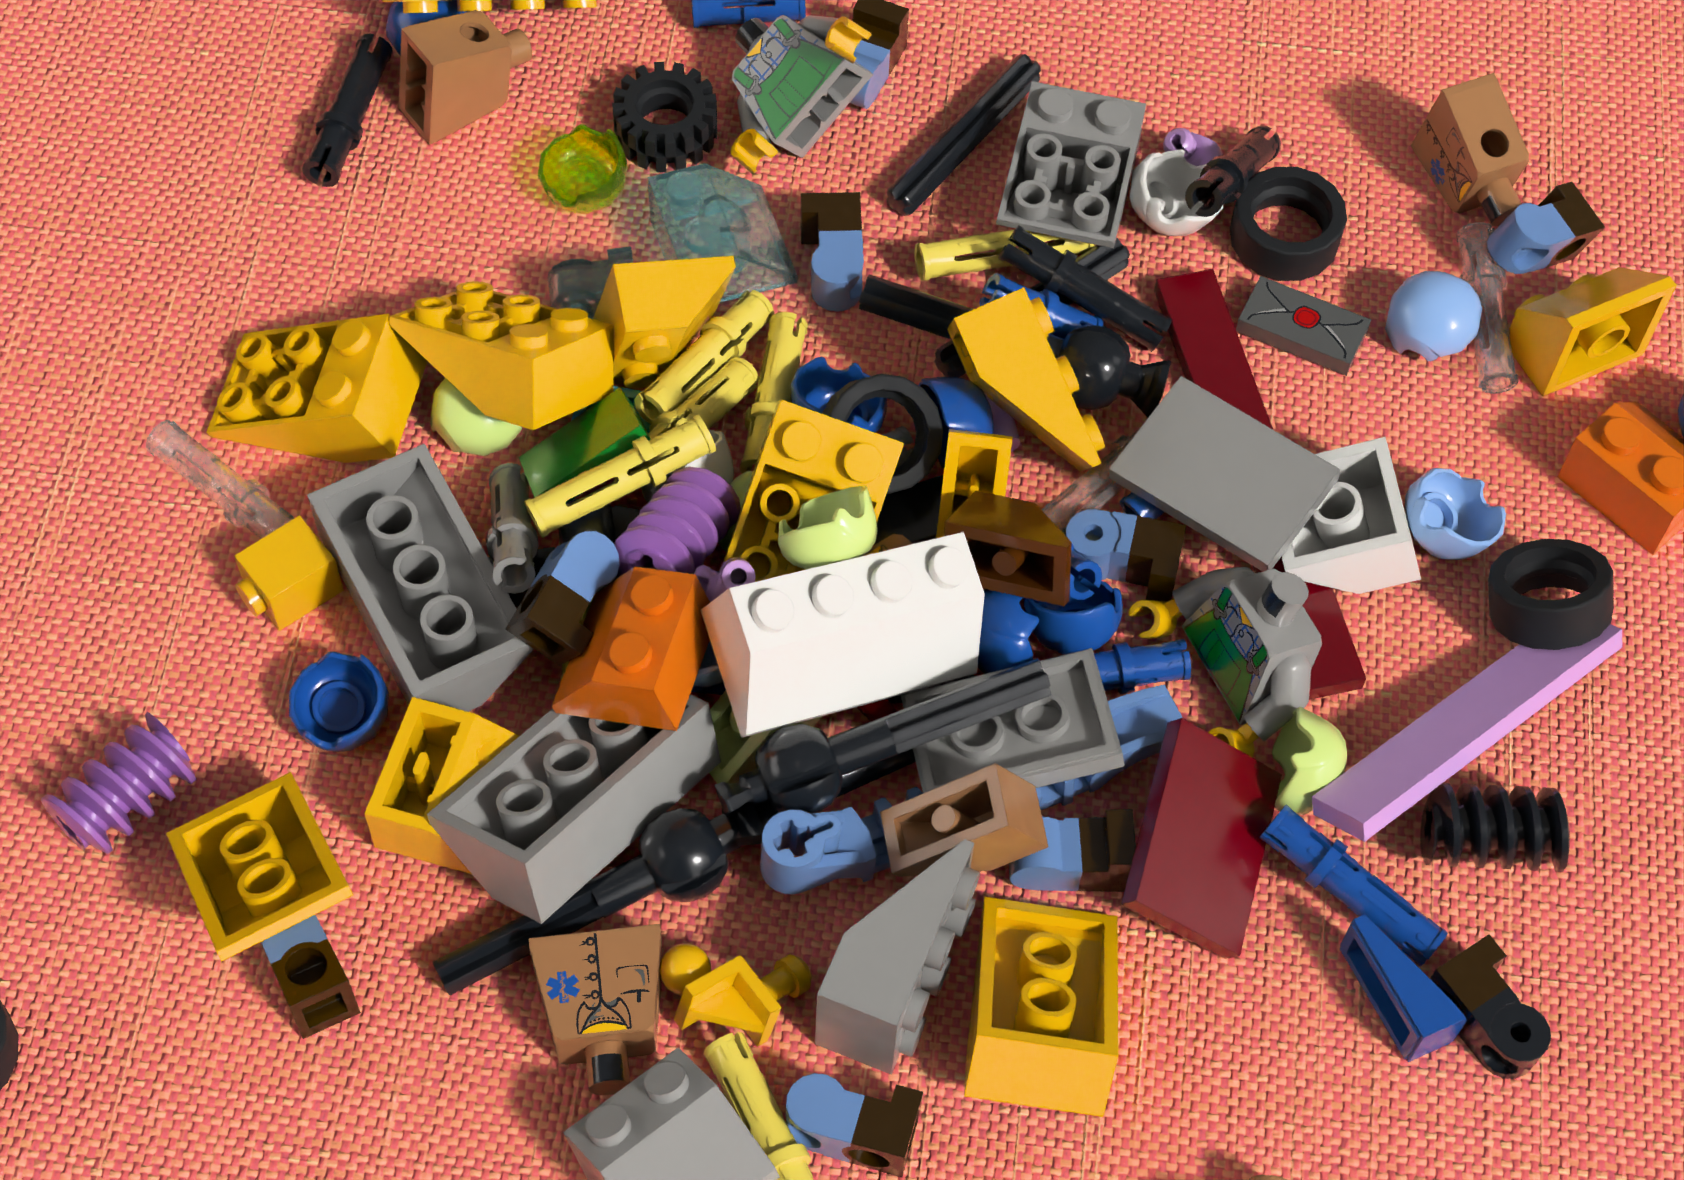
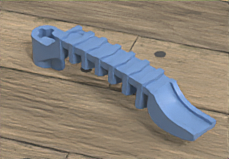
[760,684,1183,894]

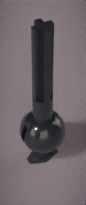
[859,274,1171,418]
[714,658,1052,816]
[433,803,764,995]

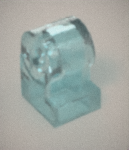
[547,246,633,319]

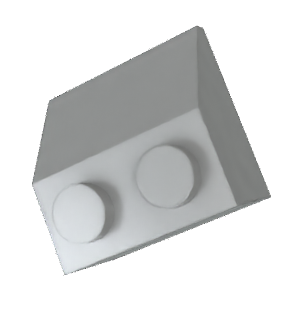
[563,1047,780,1180]

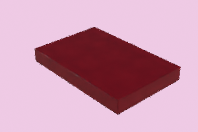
[1121,718,1282,959]

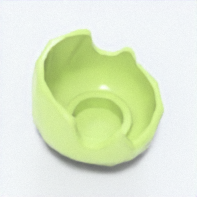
[430,378,522,456]
[778,485,877,570]
[1272,707,1347,815]

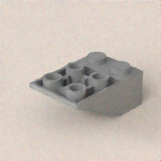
[996,81,1146,248]
[815,839,980,1075]

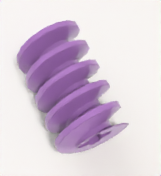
[614,467,741,578]
[41,712,196,854]

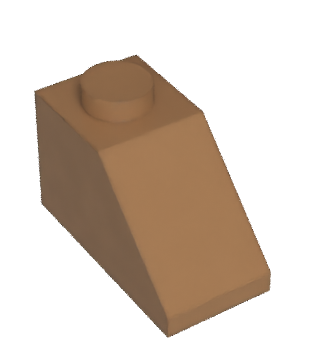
[880,763,1049,877]

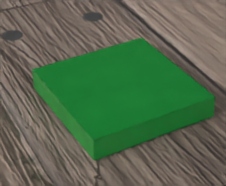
[519,387,651,503]

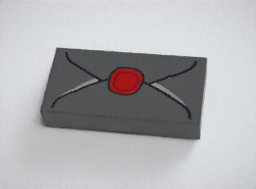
[1236,276,1371,376]

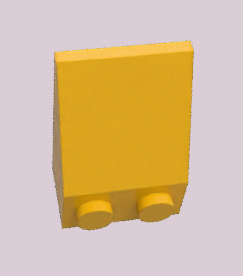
[166,772,353,962]
[964,896,1118,1117]

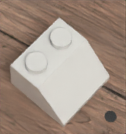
[1282,436,1421,594]

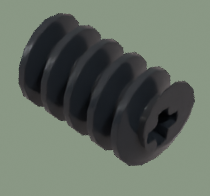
[1420,782,1570,872]

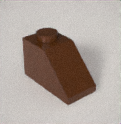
[944,491,1072,606]

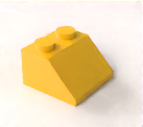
[593,256,736,389]
[1504,267,1677,397]

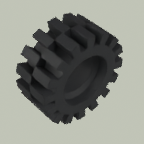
[612,61,717,172]

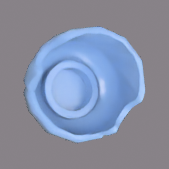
[1385,271,1482,362]
[1404,468,1506,560]

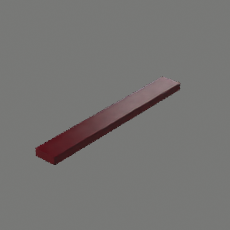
[1154,269,1366,700]

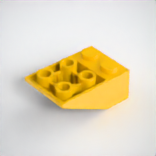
[389,281,614,431]
[947,287,1105,472]
[206,313,427,463]
[722,400,904,582]
[364,697,519,874]

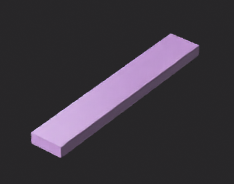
[1312,624,1623,842]

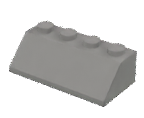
[307,443,534,712]
[427,695,721,924]

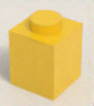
[234,515,344,631]

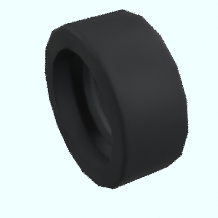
[1230,167,1347,281]
[822,374,943,494]
[1488,539,1614,650]

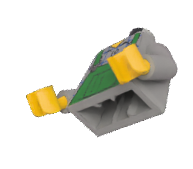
[731,15,873,174]
[1128,567,1322,758]

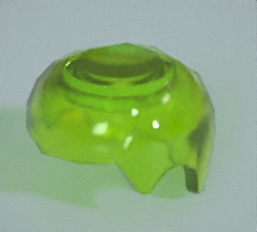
[538,124,628,214]

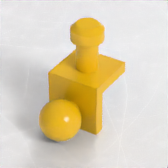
[660,943,812,1047]

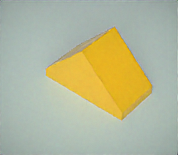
[936,429,1013,538]

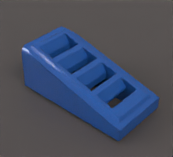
[1339,914,1467,1063]

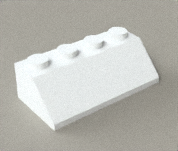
[701,532,985,738]

